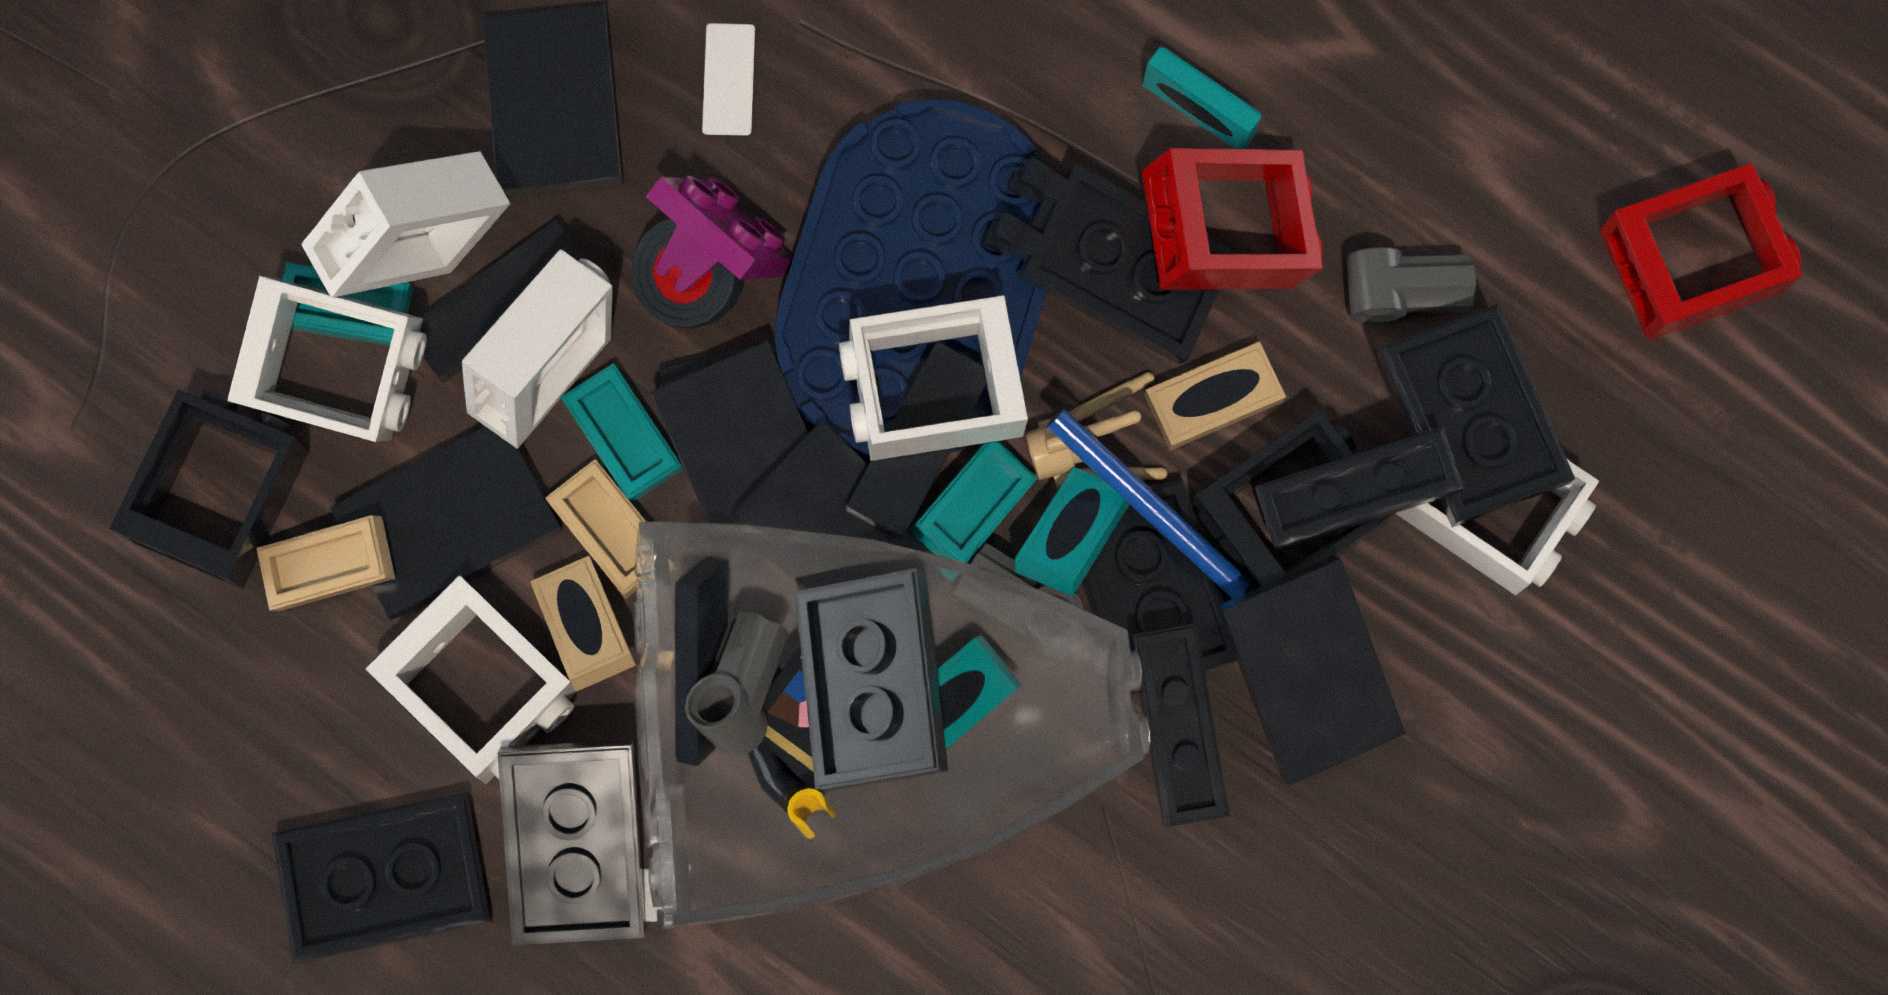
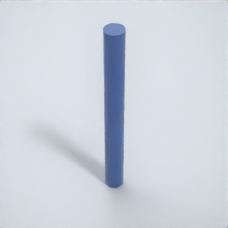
[1046,408,1251,599]

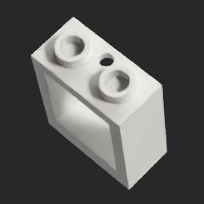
[301,151,511,298]
[462,249,612,449]
[227,276,427,442]
[839,296,1028,461]
[1395,460,1599,595]
[366,575,578,784]

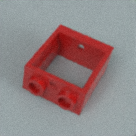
[1142,148,1323,290]
[1599,162,1803,342]

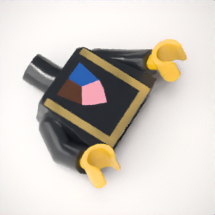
[747,647,836,839]

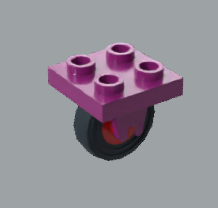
[631,176,794,329]

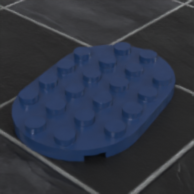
[774,99,1046,459]

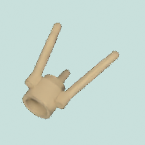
[1025,372,1167,488]

